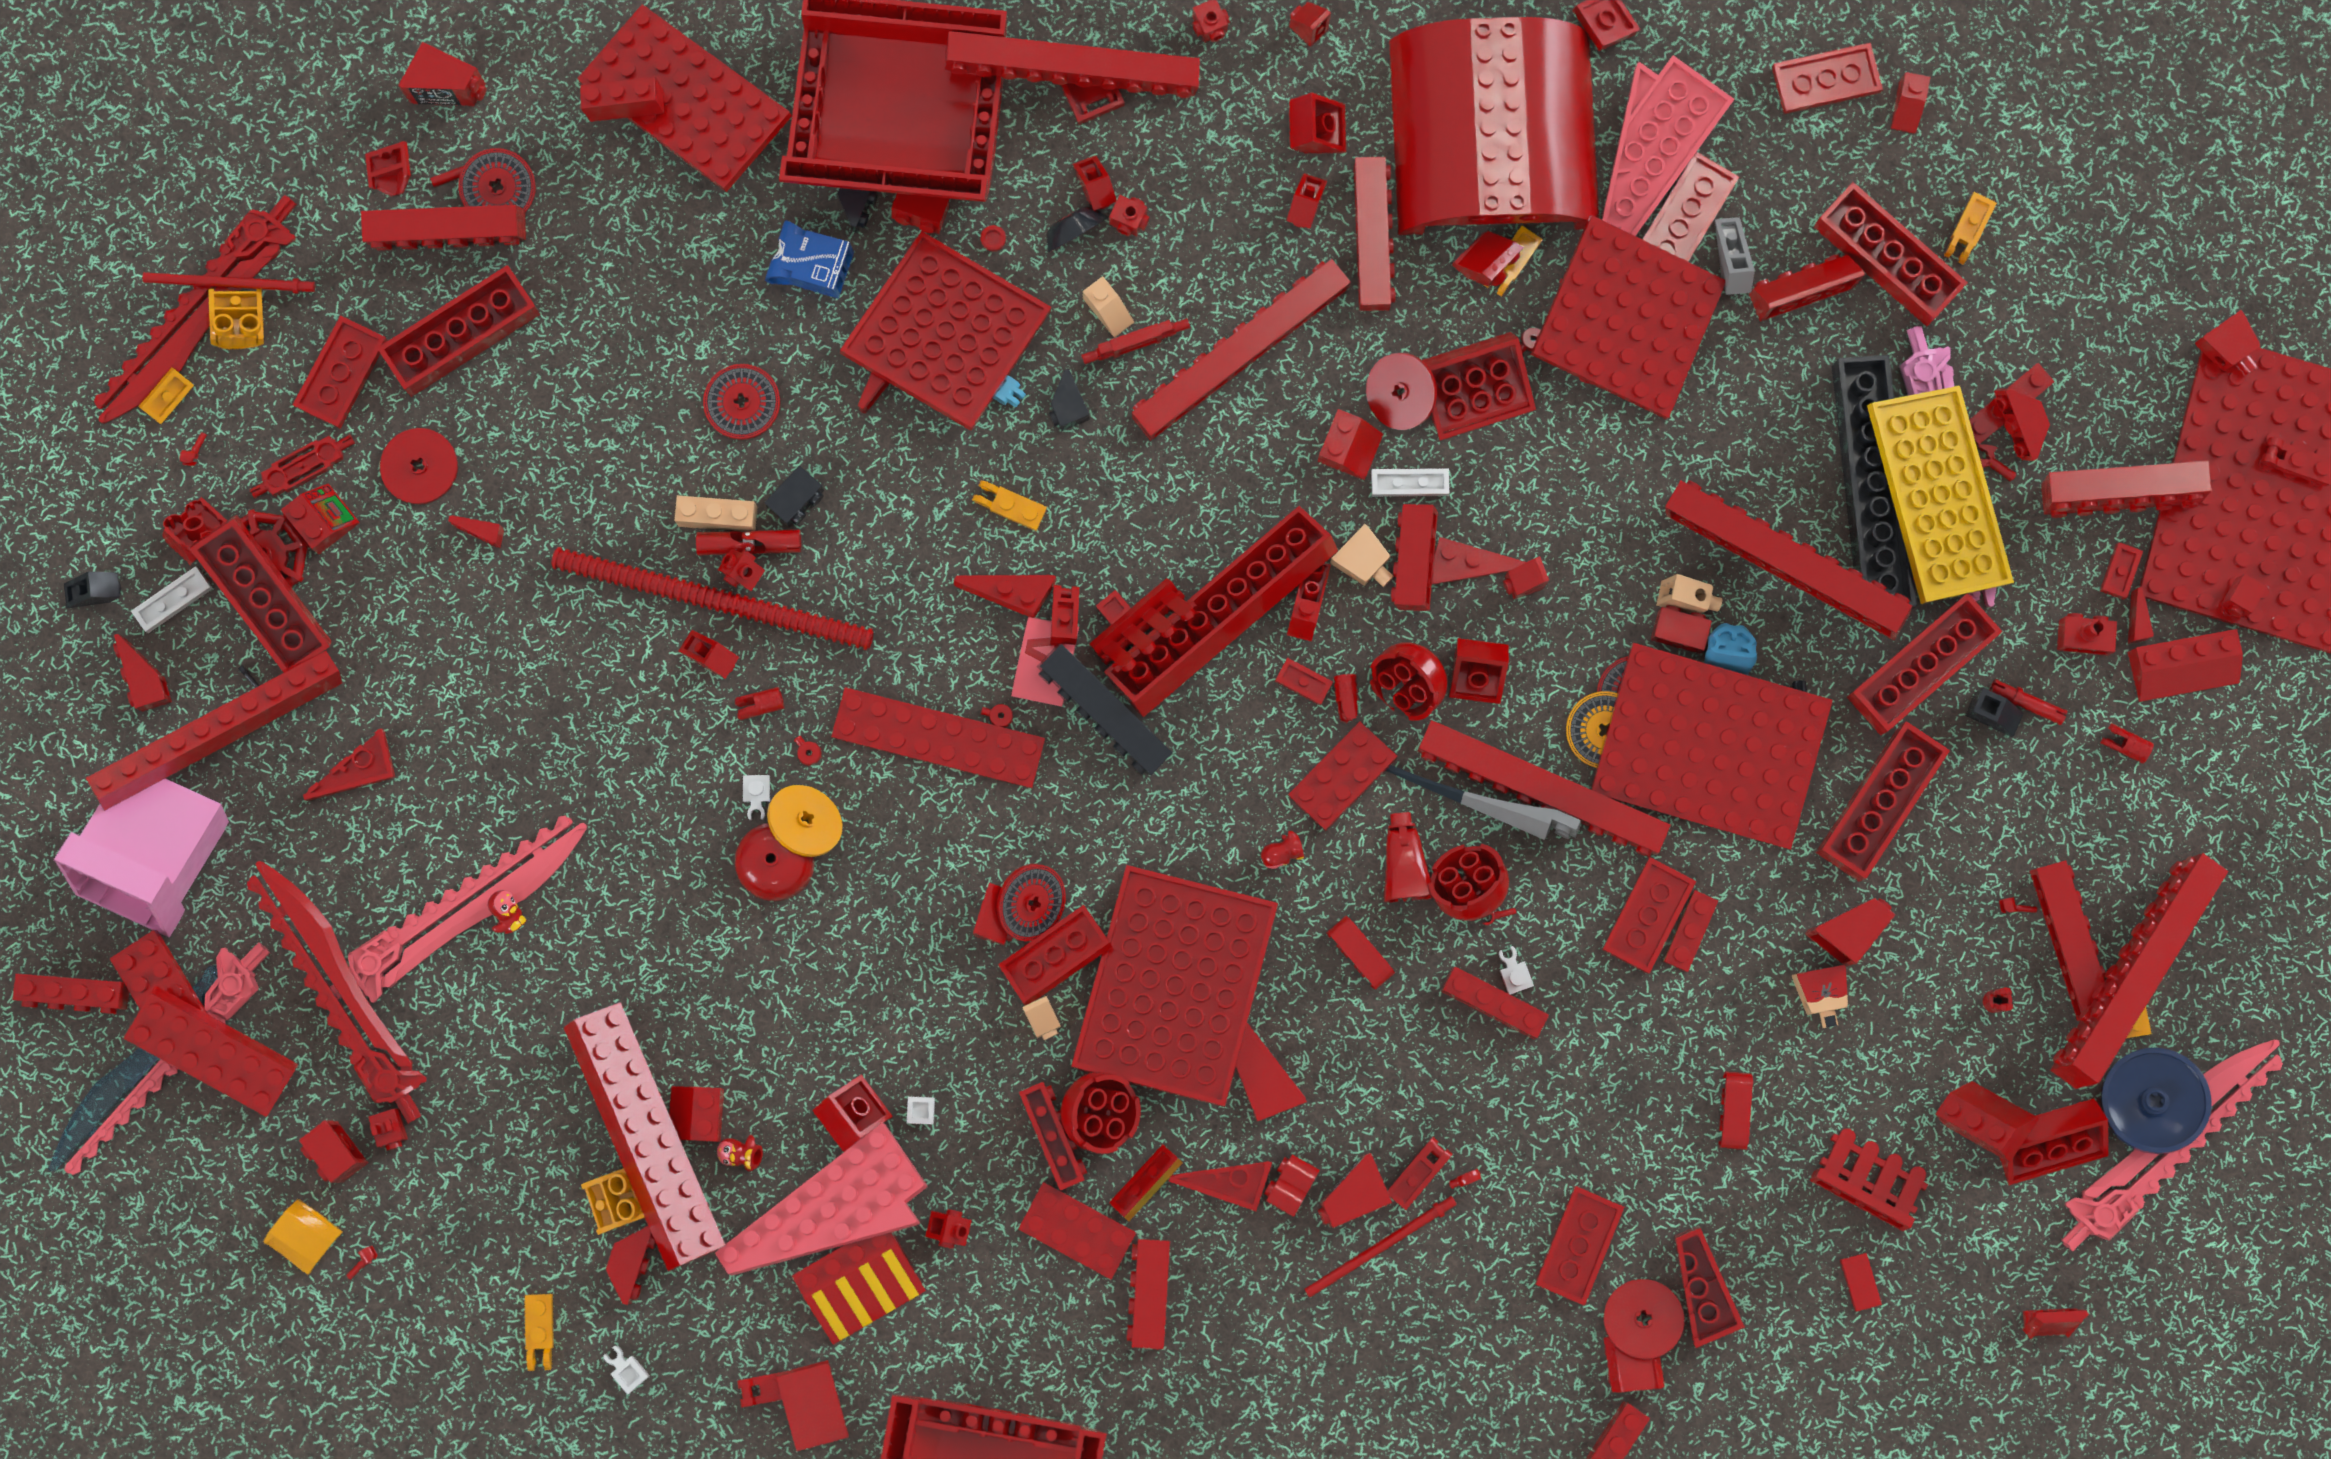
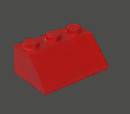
[1935,1081,2039,1163]

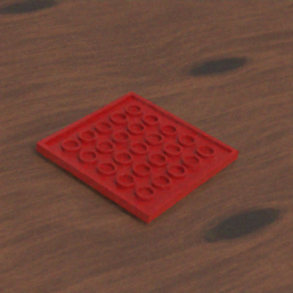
[1531,215,1725,419]
[840,231,1051,431]

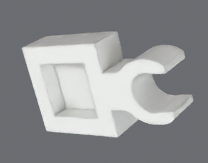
[743,775,770,820]
[1499,946,1534,994]
[603,1346,649,1395]

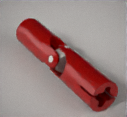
[696,529,801,555]

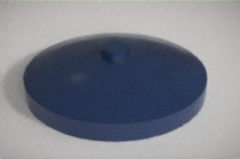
[2101,1048,2212,1154]

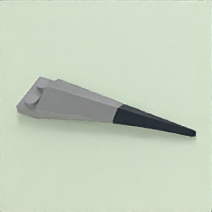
[1386,765,1581,840]

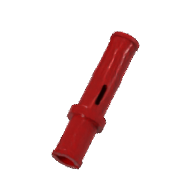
[1989,679,2067,725]

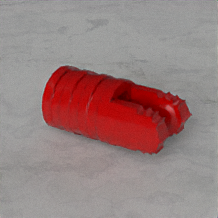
[1334,674,1359,723]
[735,687,785,720]
[2100,723,2154,764]
[1983,987,2013,1013]

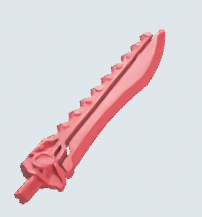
[330,815,587,1003]
[2061,1040,2283,1251]

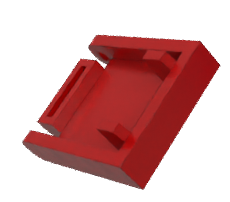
[1060,83,1124,125]

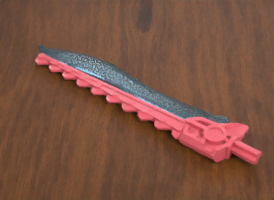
[48,942,270,1175]

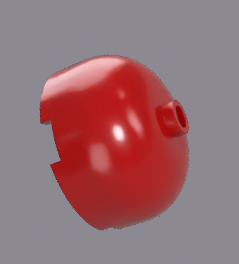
[1370,642,1447,721]
[735,823,814,901]
[1428,844,1509,921]
[1061,1072,1141,1154]

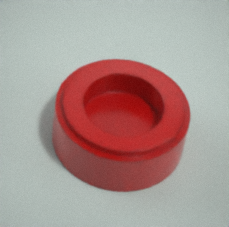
[981,225,1006,252]

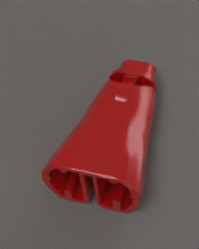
[1384,812,1433,903]

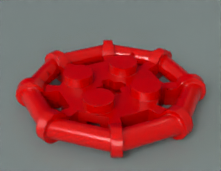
[240,509,310,587]

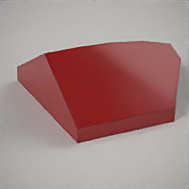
[365,141,411,196]

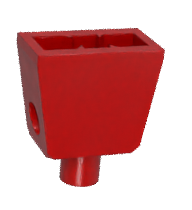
[2194,310,2260,376]

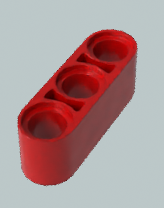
[1326,916,1395,990]
[1718,1071,1753,1150]

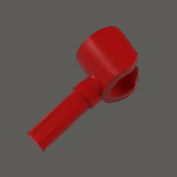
[179,432,207,466]
[1999,897,2037,913]
[1482,908,1516,925]
[346,1246,377,1280]

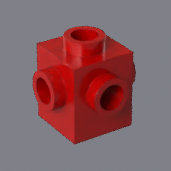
[1192,0,1230,43]
[1109,195,1150,236]
[718,549,765,591]
[925,1209,972,1249]

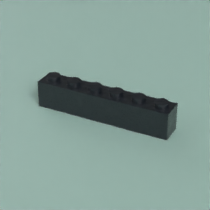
[1036,644,1173,775]

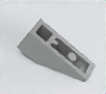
[1715,217,1755,295]

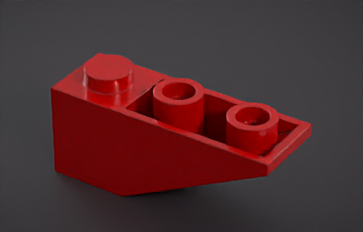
[1287,563,1331,642]
[113,634,172,712]

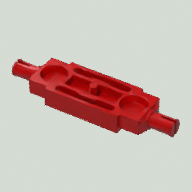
[1081,318,1190,365]
[249,434,355,499]

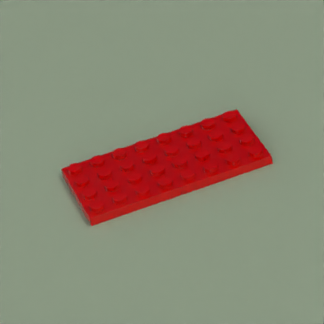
[577,4,792,192]

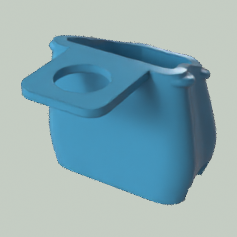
[1704,623,1757,675]

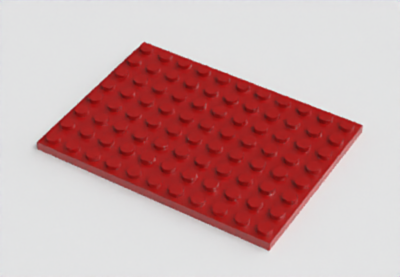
[2140,348,2331,653]

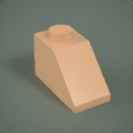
[1083,276,1134,338]
[1022,996,1061,1040]

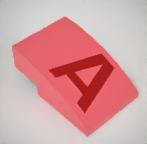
[1011,617,1079,707]

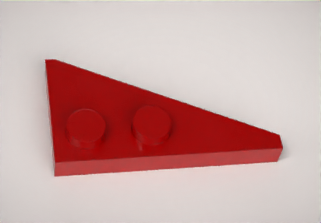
[303,729,396,801]
[1168,1161,1272,1211]

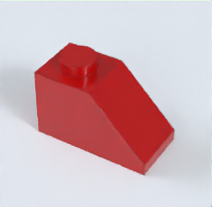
[1289,2,1331,47]
[1891,72,1930,133]
[1073,155,1117,211]
[1286,173,1327,229]
[1503,556,1549,600]
[678,630,739,679]

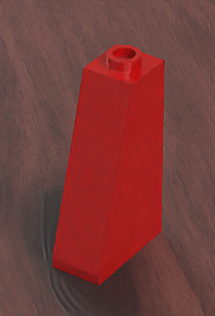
[1236,1023,1307,1122]

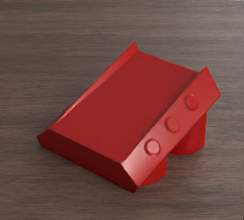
[1452,231,1524,287]
[162,497,227,566]
[2022,1308,2089,1340]
[1604,1337,1665,1392]

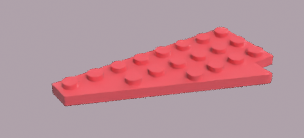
[1601,55,1734,236]
[715,1123,928,1275]

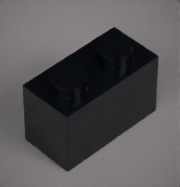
[764,465,824,528]

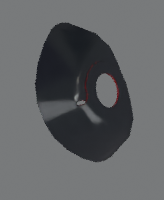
[1047,207,1109,253]

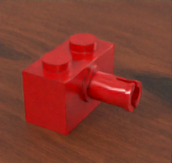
[2057,613,2117,656]

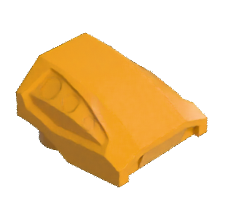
[208,289,264,349]
[581,1168,645,1235]
[263,1199,343,1275]

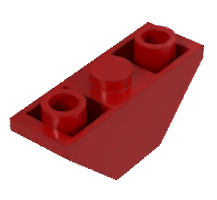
[1994,388,2050,461]
[606,1226,656,1305]

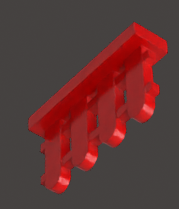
[1089,578,1196,672]
[1809,1128,1928,1231]

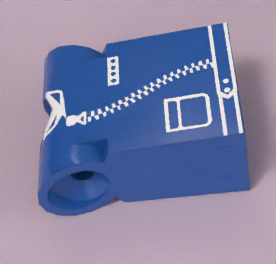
[765,221,854,299]

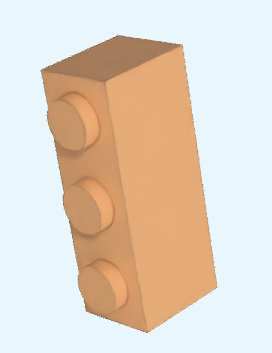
[674,496,758,532]

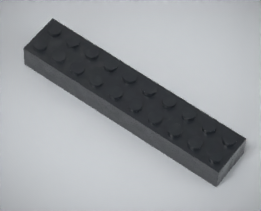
[1832,355,1917,610]

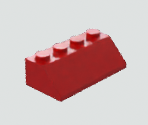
[1749,254,1865,322]
[2128,629,2243,702]
[2000,1098,2108,1185]

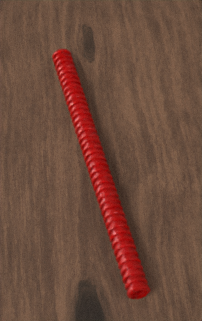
[551,547,874,651]

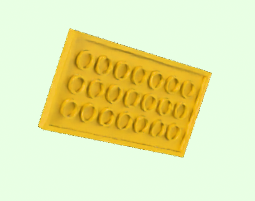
[1867,385,2014,604]

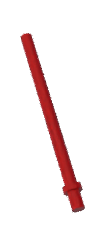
[142,272,316,294]
[1304,1196,1457,1298]

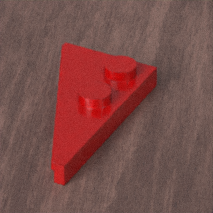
[1432,537,1526,585]
[953,575,1056,618]

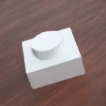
[907,1097,935,1124]

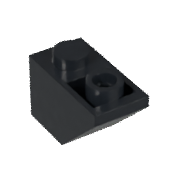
[837,188,879,234]
[1965,688,2024,737]

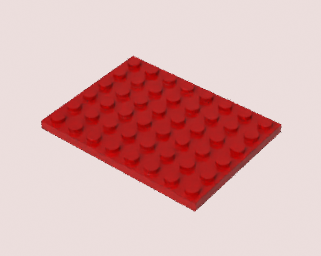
[1591,643,1833,850]
[1071,865,1278,1107]

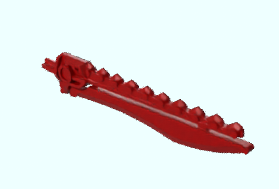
[94,195,297,424]
[247,861,427,1124]

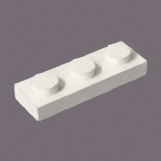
[1371,469,1449,497]
[131,566,213,633]

